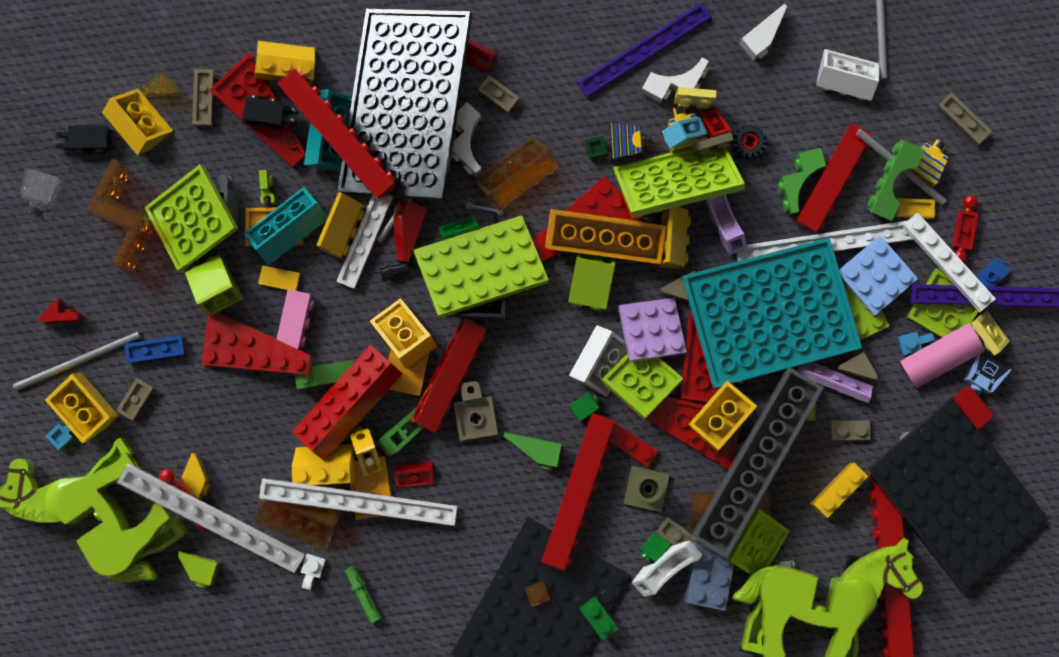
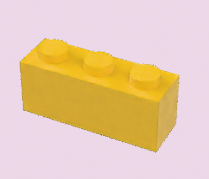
[810,463,868,518]

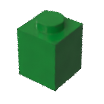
[569,392,600,422]
[639,531,671,562]

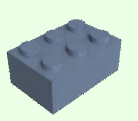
[684,544,734,611]

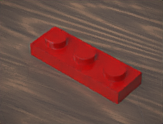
[608,422,658,467]

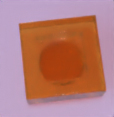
[525,581,550,607]

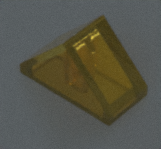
[141,71,183,97]

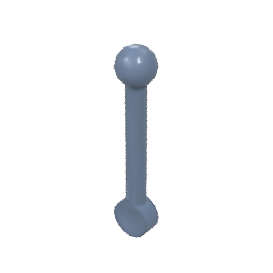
[465,202,504,216]

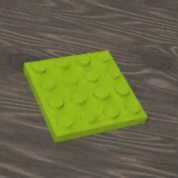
[144,164,238,271]

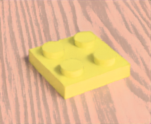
[674,87,716,109]
[971,310,1010,355]

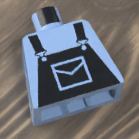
[963,353,1011,396]

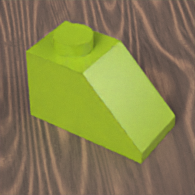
[178,551,220,588]

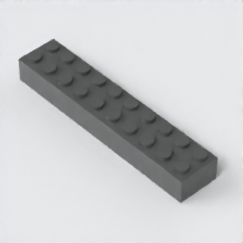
[689,367,824,559]

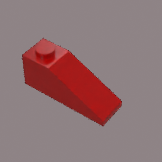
[394,200,427,262]

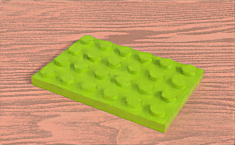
[613,147,745,218]
[414,215,548,319]

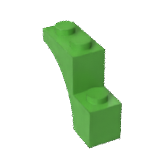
[777,148,826,216]

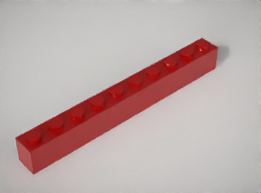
[868,474,914,657]

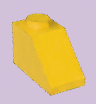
[182,453,210,498]

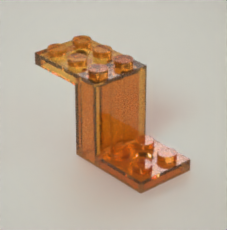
[87,159,153,273]

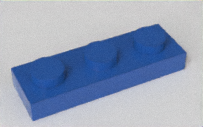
[124,335,186,364]

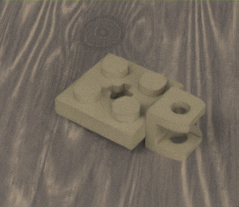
[454,381,498,441]

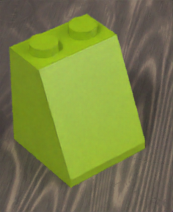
[568,253,615,310]
[185,255,243,317]

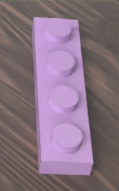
[797,362,873,403]

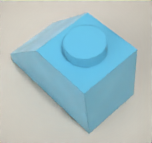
[662,117,708,148]

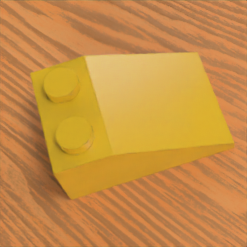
[370,298,437,369]

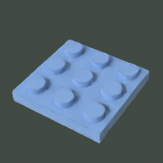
[839,236,918,316]

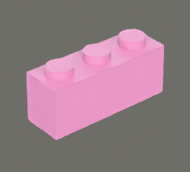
[277,289,315,350]

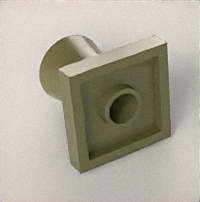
[623,466,670,512]

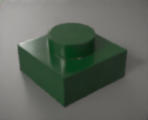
[585,136,608,160]

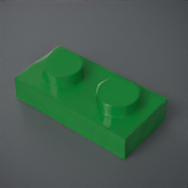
[438,216,480,240]
[579,596,618,641]

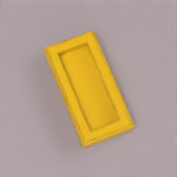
[896,198,935,219]
[258,265,300,291]

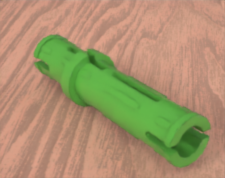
[344,565,382,624]

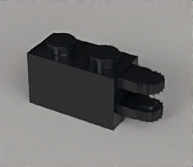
[242,95,299,131]
[55,125,111,155]

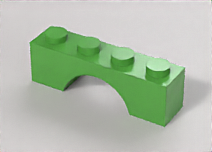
[868,139,925,221]

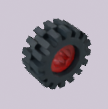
[731,124,767,160]

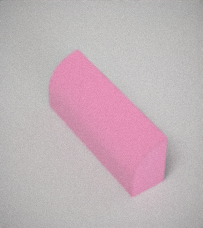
[900,323,985,389]

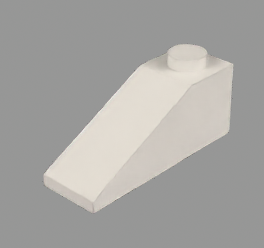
[739,4,787,60]

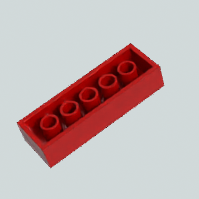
[292,345,403,461]

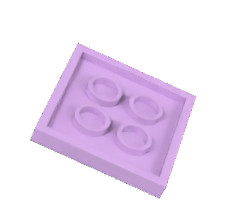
[618,298,686,362]

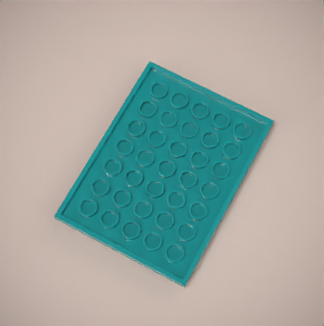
[682,237,862,388]

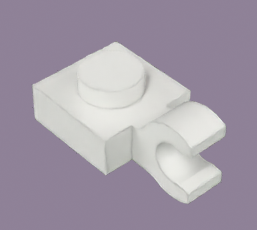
[301,554,326,590]

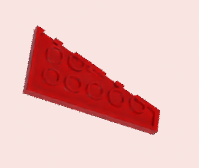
[209,52,306,169]
[626,397,741,470]

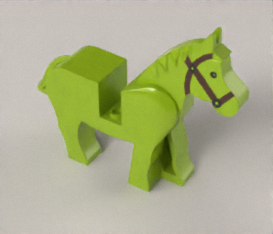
[0,438,189,583]
[733,538,923,657]

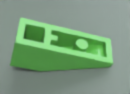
[294,360,354,391]
[376,407,423,457]
[504,432,562,470]

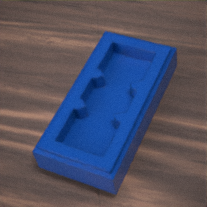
[976,257,1011,287]

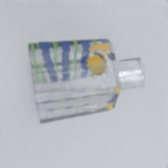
[20,167,65,216]

